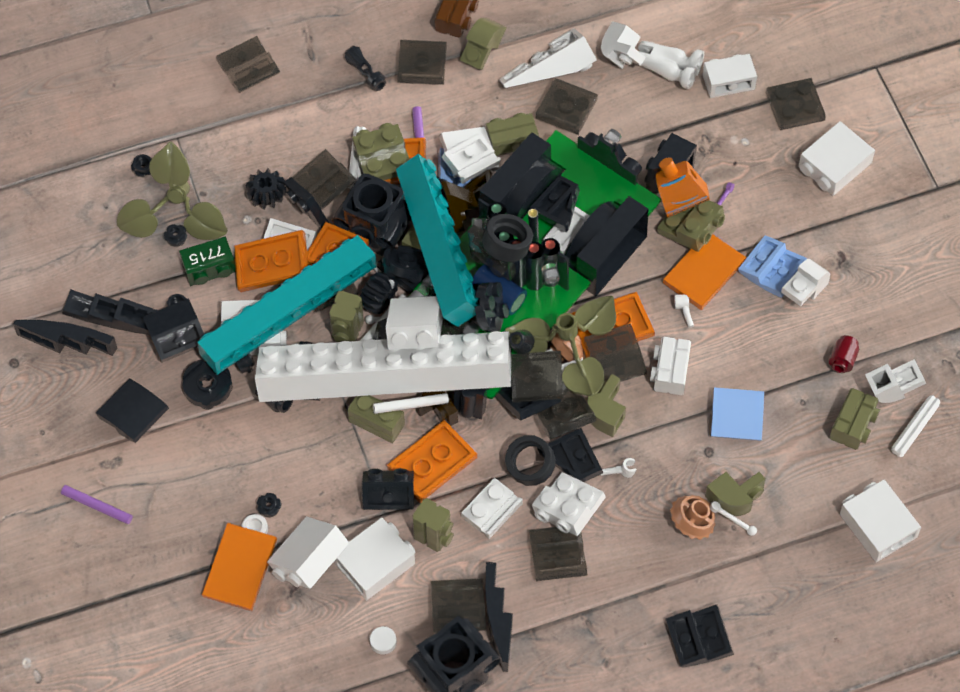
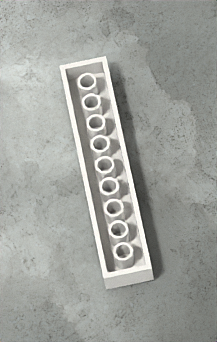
[255,331,511,402]

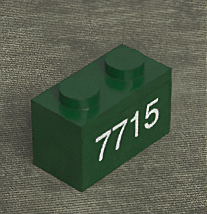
[179,236,236,286]

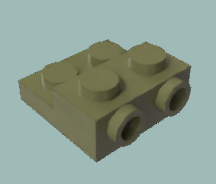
[352,123,410,180]
[657,200,725,252]

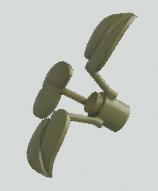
[117,141,228,240]
[505,296,616,396]

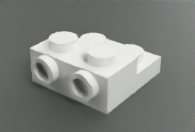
[532,472,606,536]

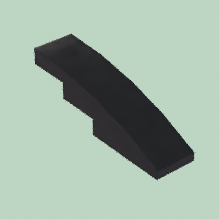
[62,289,158,335]
[13,320,117,356]
[485,562,513,672]

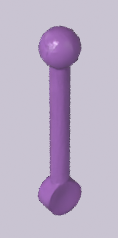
[717,182,734,205]

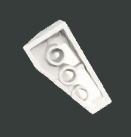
[499,28,597,88]

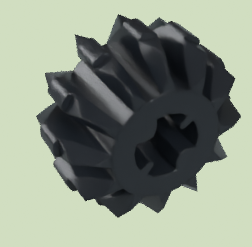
[246,168,287,210]
[360,271,398,314]

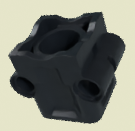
[332,173,412,256]
[407,615,501,692]

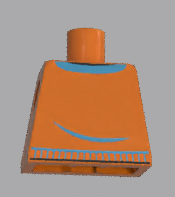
[656,158,710,217]

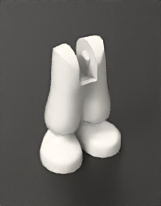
[635,41,704,89]

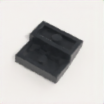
[96,378,169,443]
[666,604,734,668]

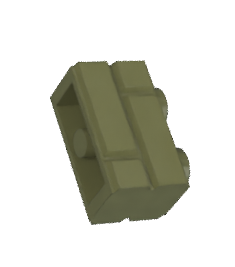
[486,113,539,156]
[329,291,364,342]
[830,388,880,450]
[348,395,405,444]
[413,498,454,552]

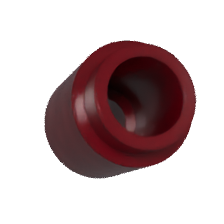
[829,335,860,373]

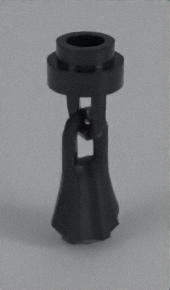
[344,46,386,91]

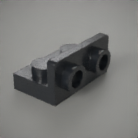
[362,468,414,510]

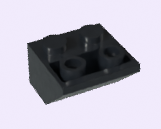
[644,133,697,194]
[143,298,205,363]

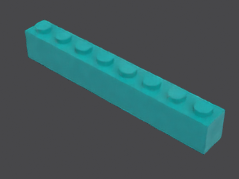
[396,154,480,327]
[197,235,376,375]

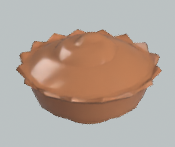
[550,323,585,362]
[670,495,715,540]

